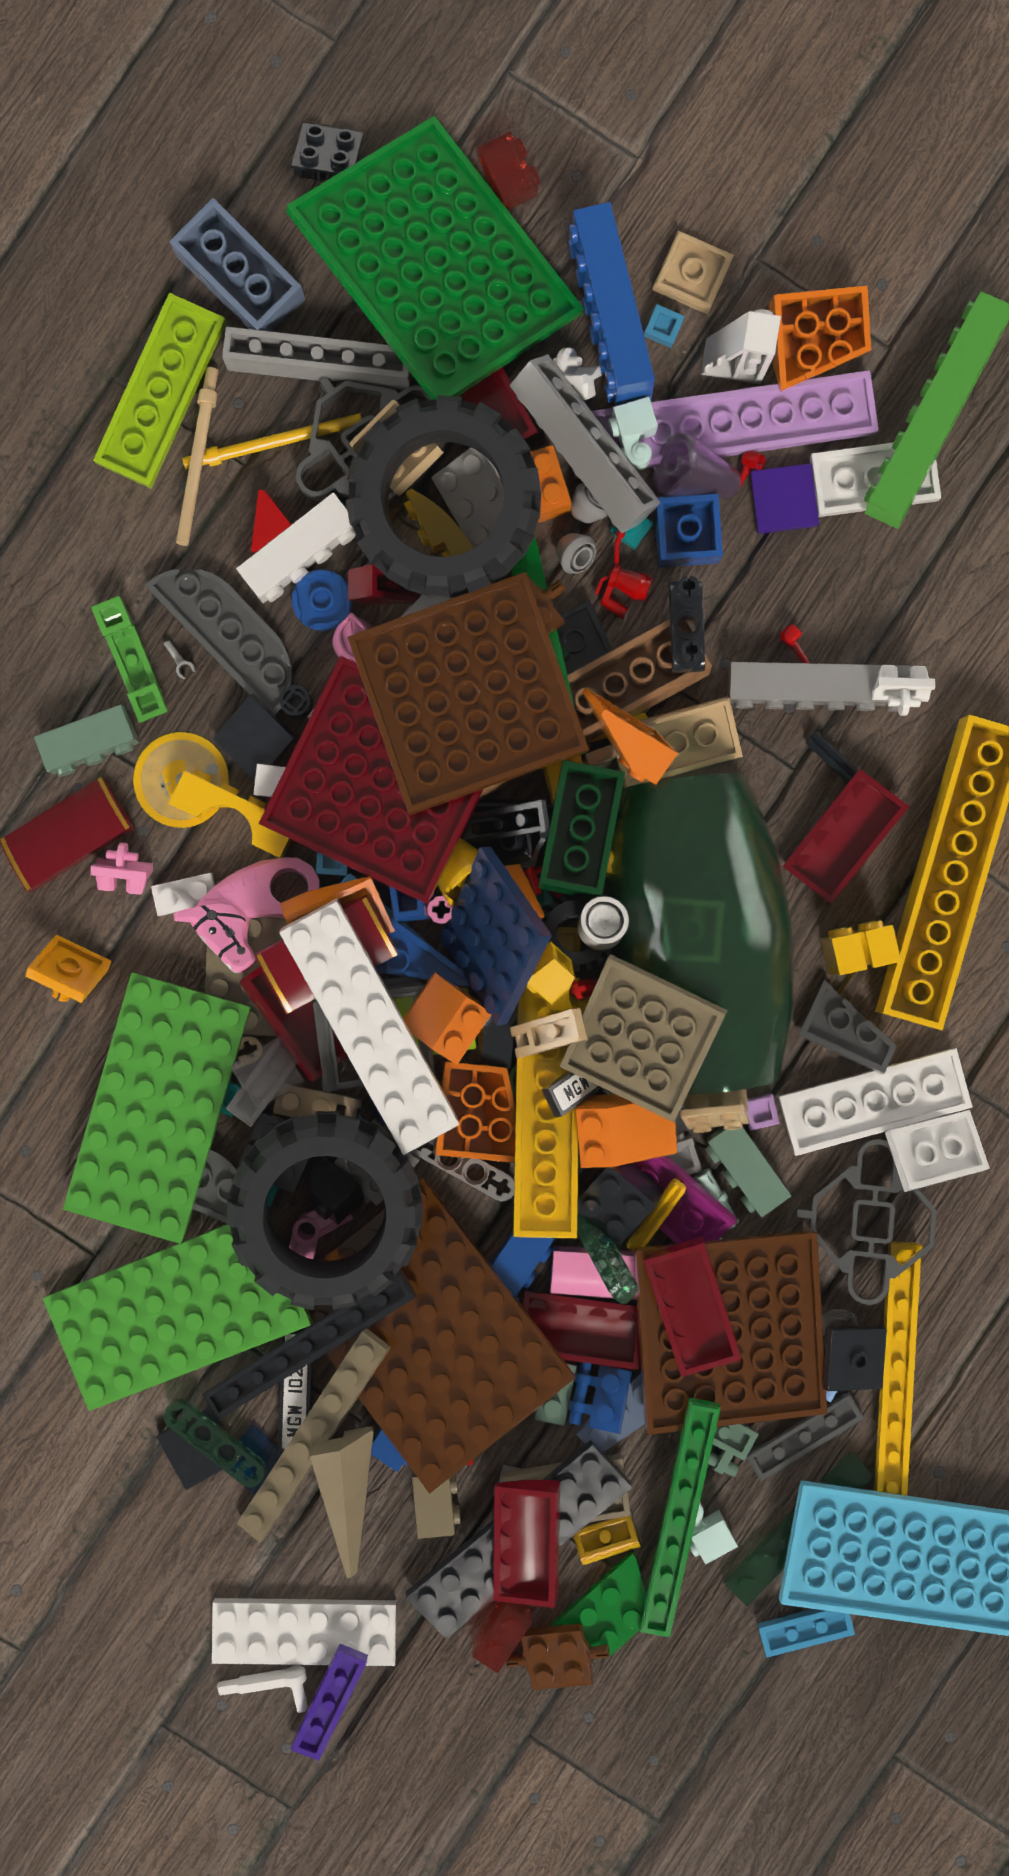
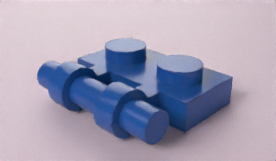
[568,1362,632,1434]

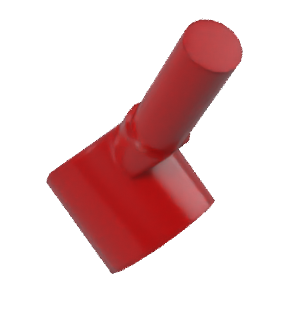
[732,450,766,492]
[780,624,810,664]

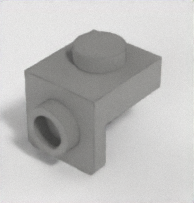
[668,1132,702,1175]

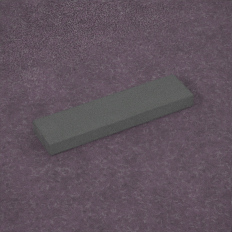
[746,1391,865,1481]

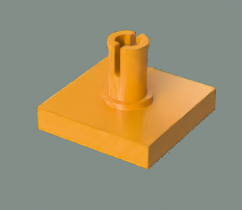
[25,935,111,1003]

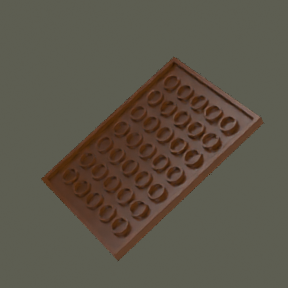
[307,1179,576,1494]

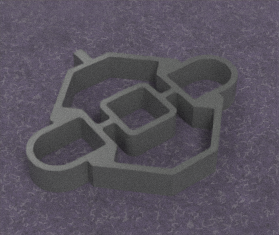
[296,377,431,505]
[796,1139,937,1305]

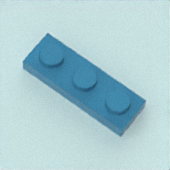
[757,1609,855,1658]

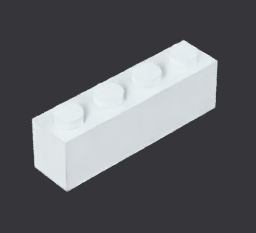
[236,493,356,603]

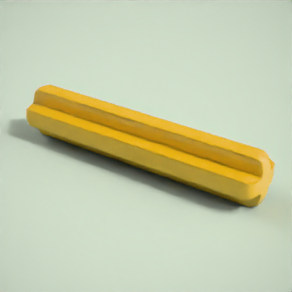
[627,1179,686,1252]

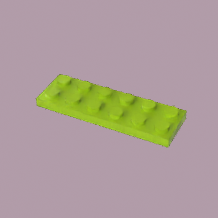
[93,293,227,489]

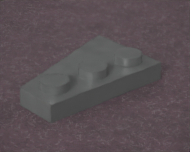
[798,979,897,1074]

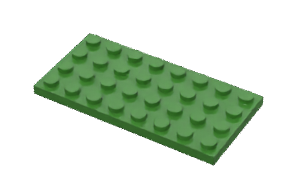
[63,972,252,1244]
[42,1215,313,1411]

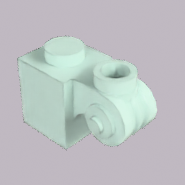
[608,397,658,471]
[690,1502,738,1565]

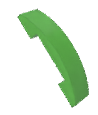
[91,596,168,723]

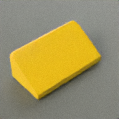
[573,1516,641,1565]

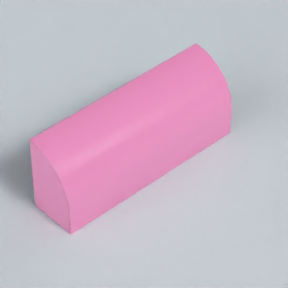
[550,1245,637,1300]

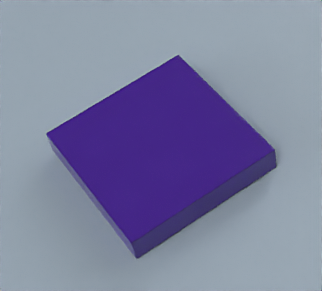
[749,464,819,534]

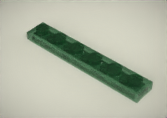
[724,1451,874,1606]

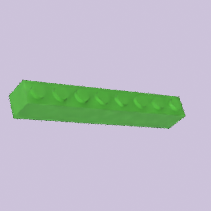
[863,291,1009,529]

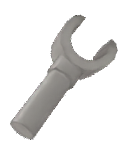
[164,640,196,679]

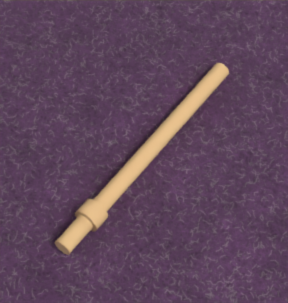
[176,367,218,546]

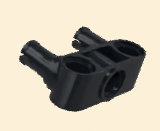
[669,576,705,673]

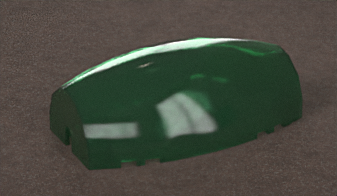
[605,773,794,1095]

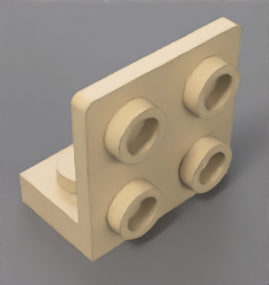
[350,400,444,497]
[680,1085,750,1133]

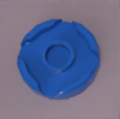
[292,569,353,631]

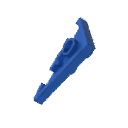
[375,918,471,988]

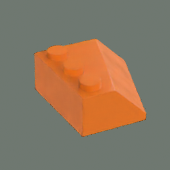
[768,286,872,392]
[433,1062,516,1163]

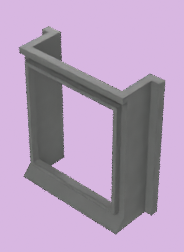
[311,976,435,1094]

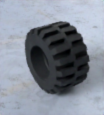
[542,895,612,977]

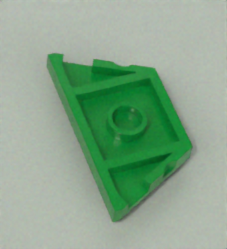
[547,1550,646,1659]

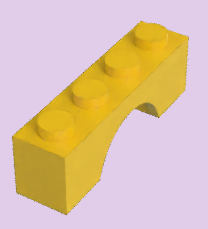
[168,769,292,858]
[526,941,589,1015]

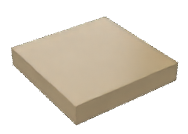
[653,230,734,315]

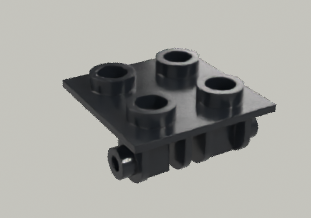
[291,123,363,182]

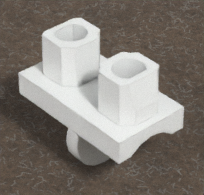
[553,348,602,400]
[872,665,935,716]

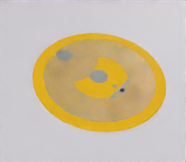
[133,732,229,828]

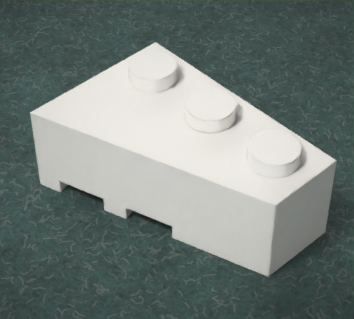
[700,309,781,384]

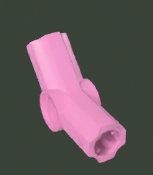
[289,1210,355,1259]

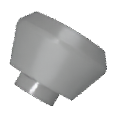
[571,483,607,523]
[556,533,596,574]

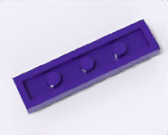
[291,1644,368,1761]

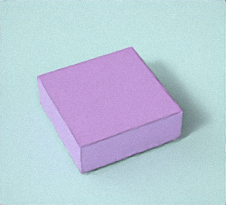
[747,1093,780,1131]

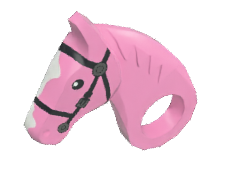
[173,857,320,973]

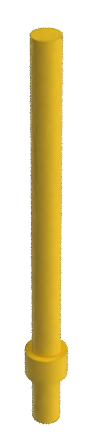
[182,413,362,470]

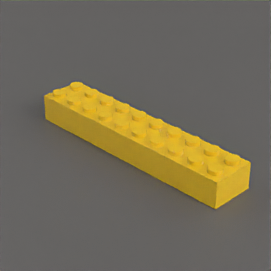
[875,715,1009,1030]

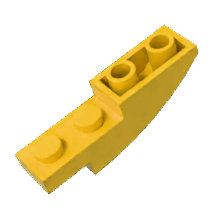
[404,489,473,557]

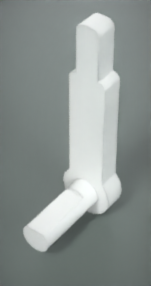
[217,1665,308,1713]

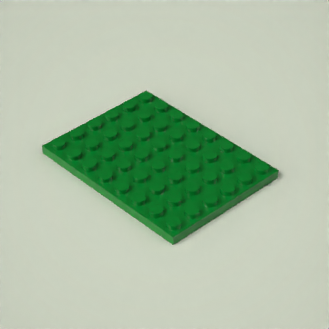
[286,116,584,400]

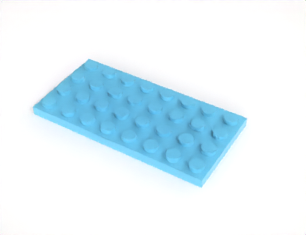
[778,1480,1009,1636]

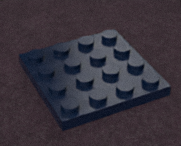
[440,846,552,1026]

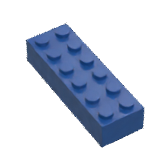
[568,202,655,407]

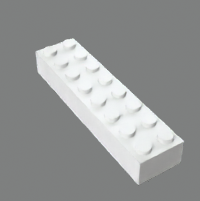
[279,898,459,1155]

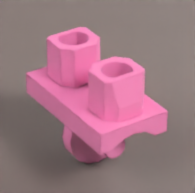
[90,842,153,895]

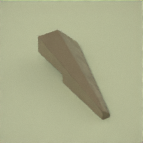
[310,1426,374,1578]

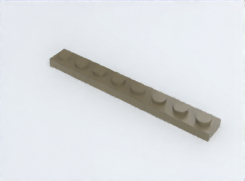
[237,1328,391,1543]

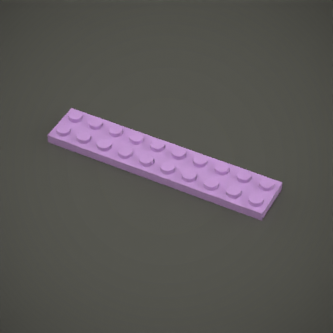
[574,370,879,479]

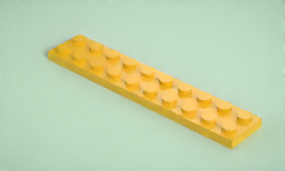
[513,927,581,1239]

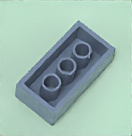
[169,198,306,332]

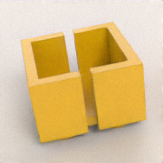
[820,920,901,975]

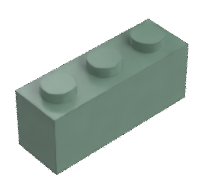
[34,705,140,777]
[704,1126,791,1218]

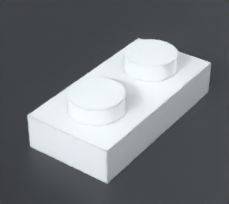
[151,873,215,916]

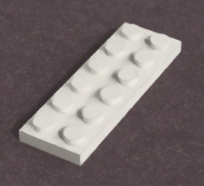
[778,1048,972,1156]
[212,1598,396,1666]

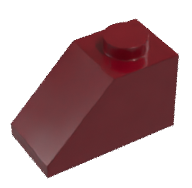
[348,564,419,605]

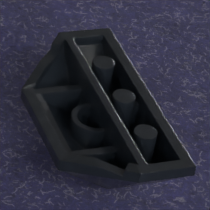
[461,800,550,868]

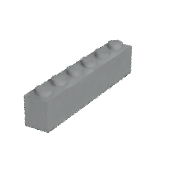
[222,327,412,390]
[509,354,661,533]
[726,662,913,712]

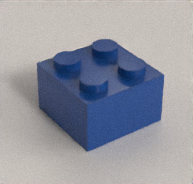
[653,494,723,568]

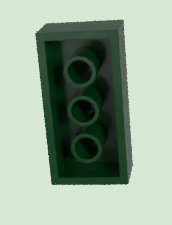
[538,760,625,899]

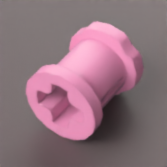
[427,896,453,924]

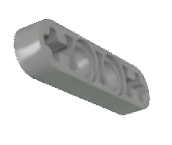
[412,1138,514,1201]

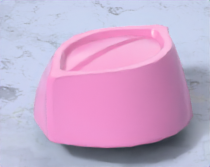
[332,613,373,662]

